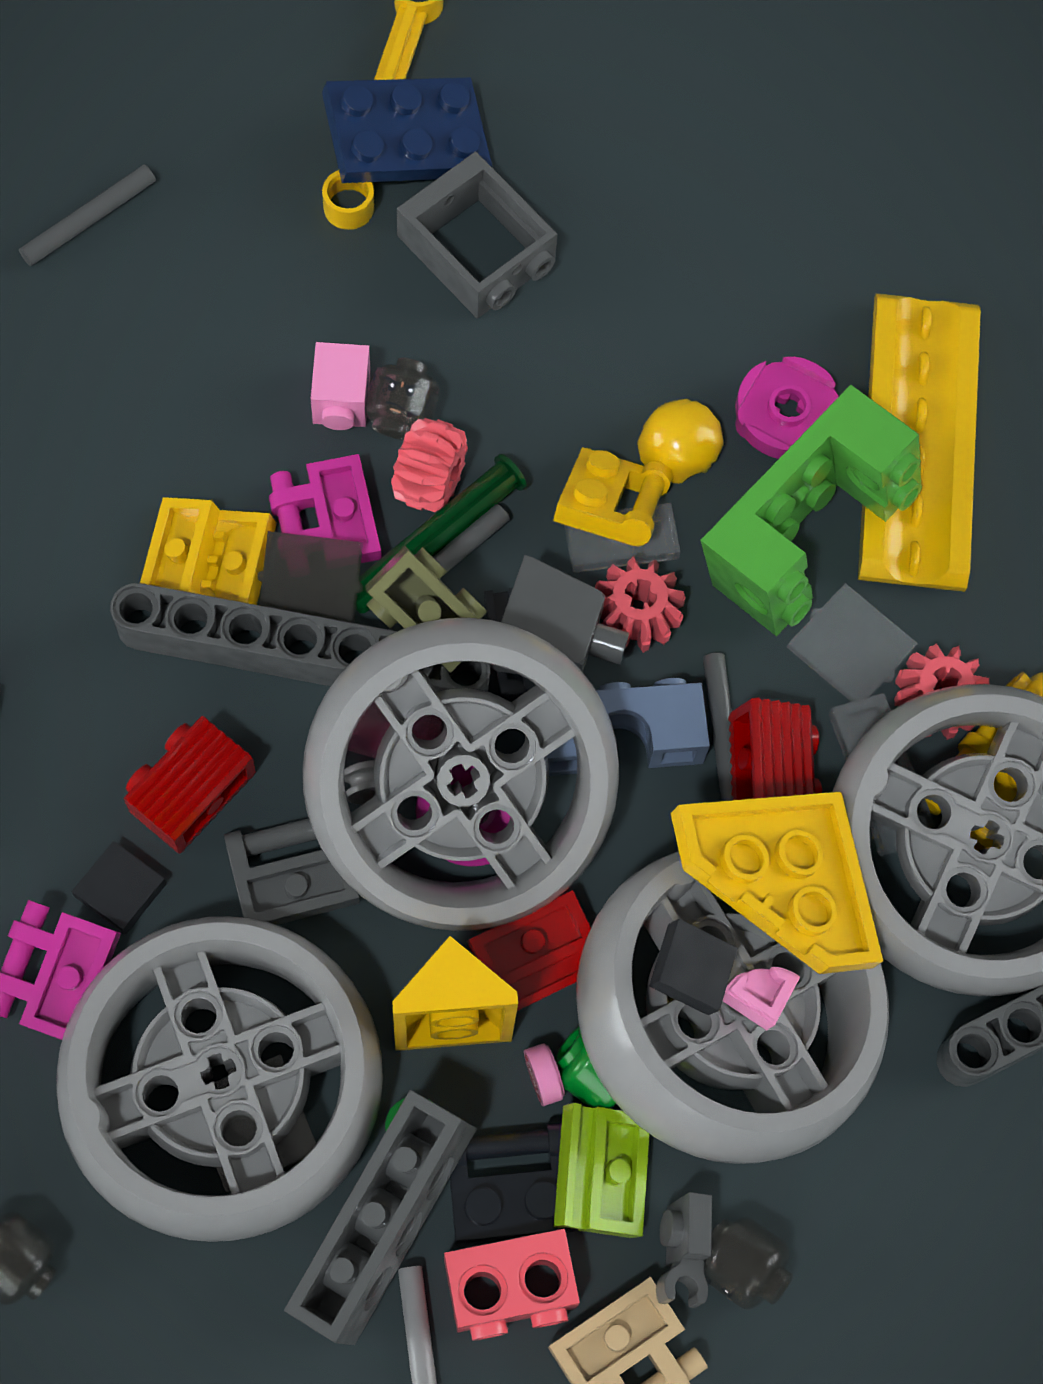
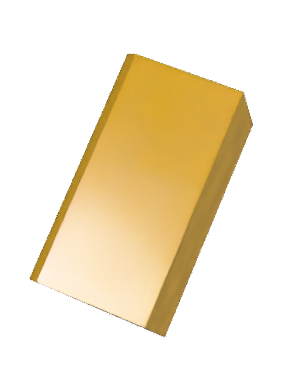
[392,936,518,1051]

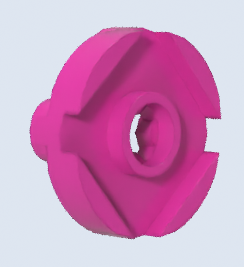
[735,356,839,459]

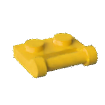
[553,447,673,546]

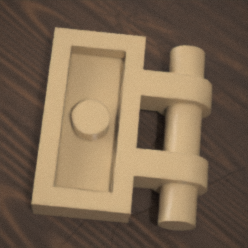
[548,1277,708,1384]

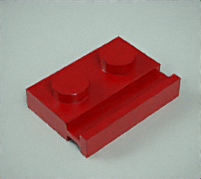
[467,890,591,1011]

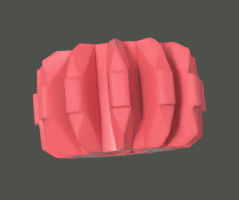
[391,418,468,512]
[595,556,685,653]
[894,643,989,740]

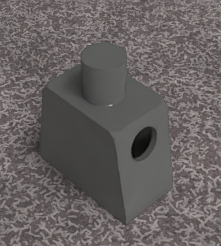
[490,555,630,675]

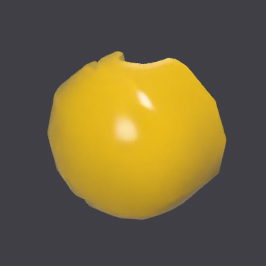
[637,399,724,484]

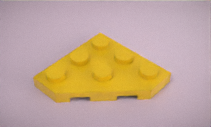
[671,792,883,974]

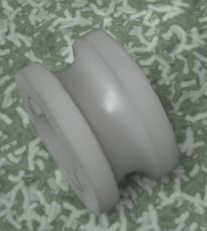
[344,760,376,804]

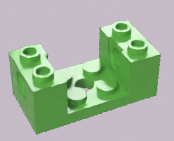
[701,385,922,637]

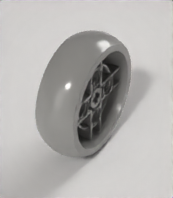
[303,618,619,931]
[833,684,1043,996]
[576,851,889,1164]
[57,916,383,1242]

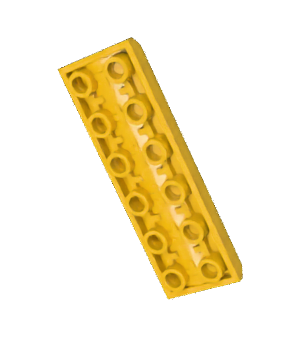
[858,293,981,592]

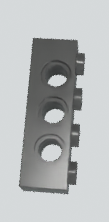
[284,1090,477,1345]

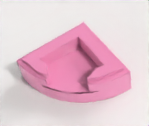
[723,967,801,1031]

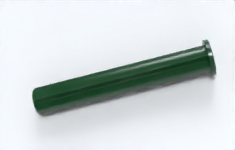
[344,454,527,614]

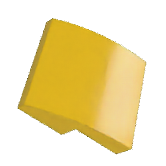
[140,497,277,605]

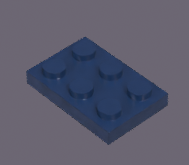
[322,77,492,183]

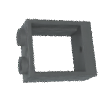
[397,151,558,319]

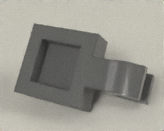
[656,1192,712,1308]

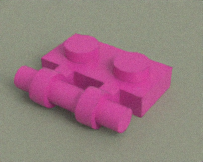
[269,454,381,578]
[0,900,121,1040]

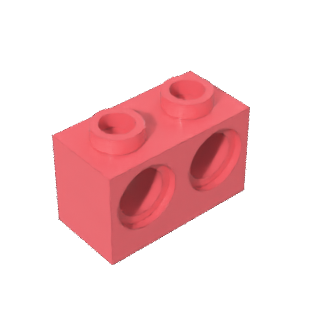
[444,1229,580,1341]

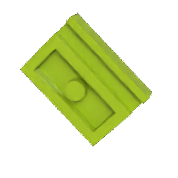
[554,1103,649,1238]

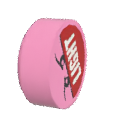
[524,1043,565,1107]

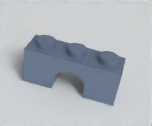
[547,678,710,776]

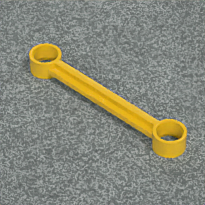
[322,0,443,230]

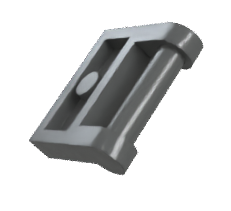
[224,818,360,925]

